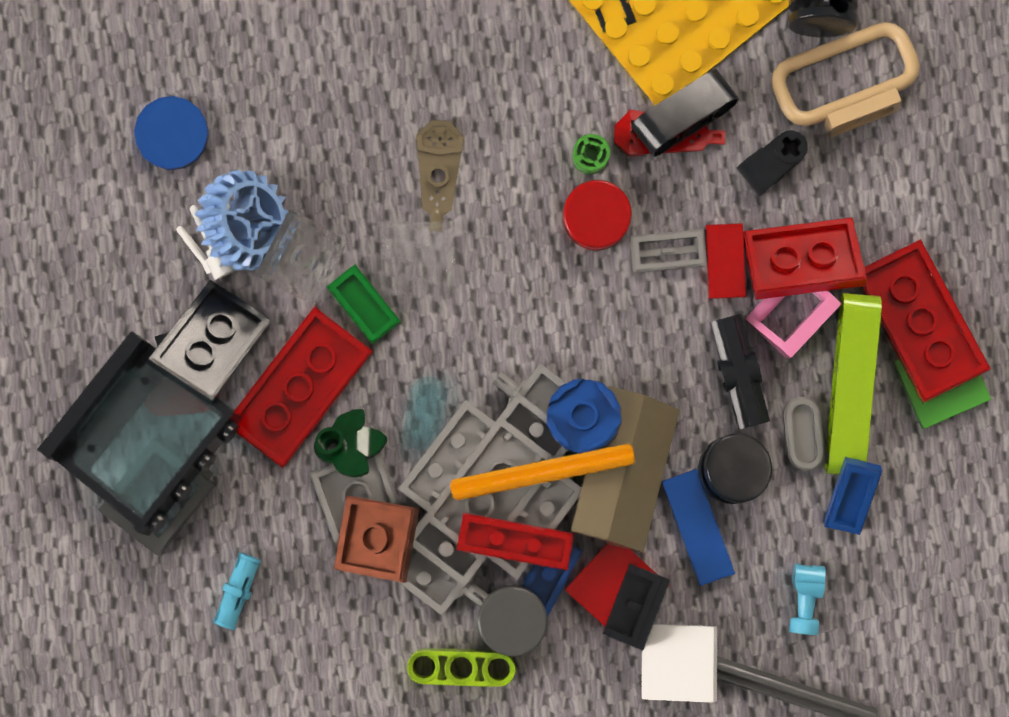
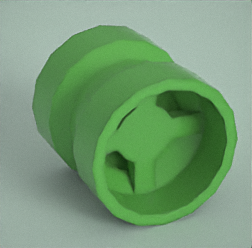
[572,134,610,175]

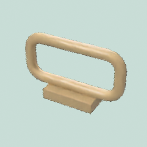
[771,22,920,138]

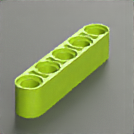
[825,293,881,475]

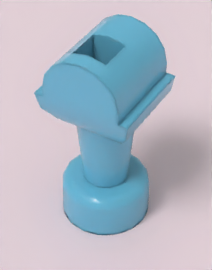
[789,564,825,635]

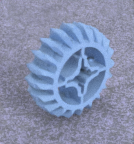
[194,170,292,271]

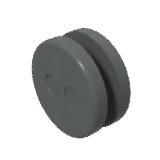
[478,585,548,656]

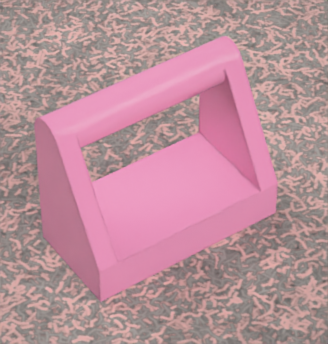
[744,291,842,359]

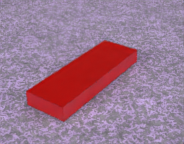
[457,513,574,571]

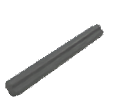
[717,656,878,717]

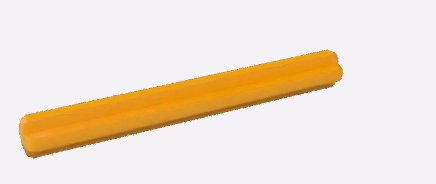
[450,444,635,500]

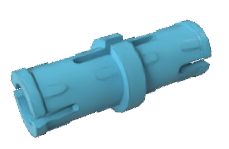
[213,552,262,630]

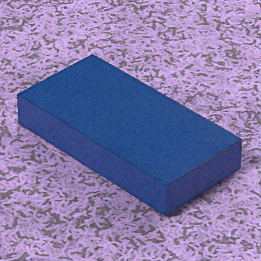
[823,457,882,535]

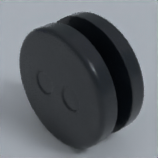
[788,0,858,37]
[698,433,772,504]

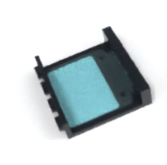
[37,331,243,536]

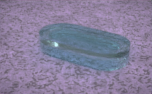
[403,377,447,450]

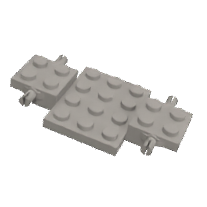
[398,363,582,616]

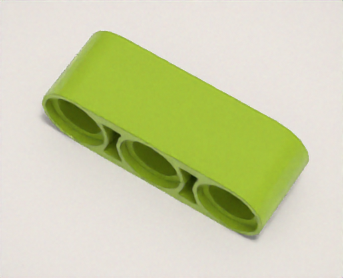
[407,648,516,687]

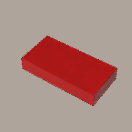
[705,223,746,299]

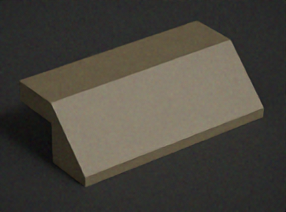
[571,386,680,553]

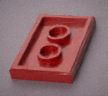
[743,217,867,300]

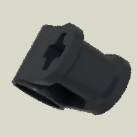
[737,130,808,197]

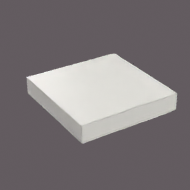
[642,624,717,703]

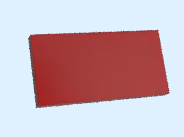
[861,239,991,404]
[234,306,373,469]

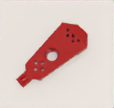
[614,109,725,157]

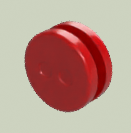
[562,180,632,250]

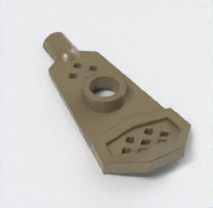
[416,120,464,232]

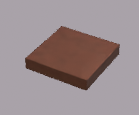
[334,495,419,583]

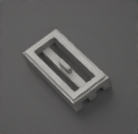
[630,229,707,273]

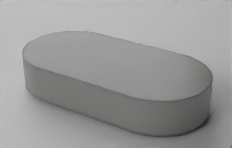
[783,397,825,471]

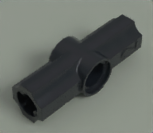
[710,314,770,429]

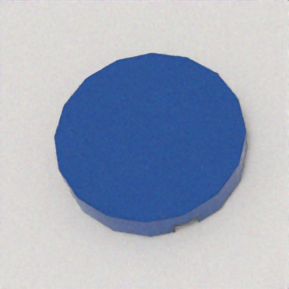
[134,96,209,170]
[547,379,622,454]

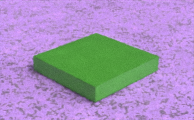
[892,359,992,429]

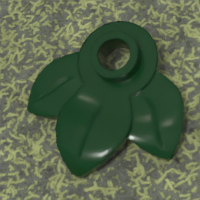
[314,409,388,477]

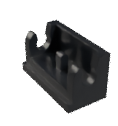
[603,563,670,651]

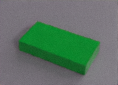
[326,264,401,345]

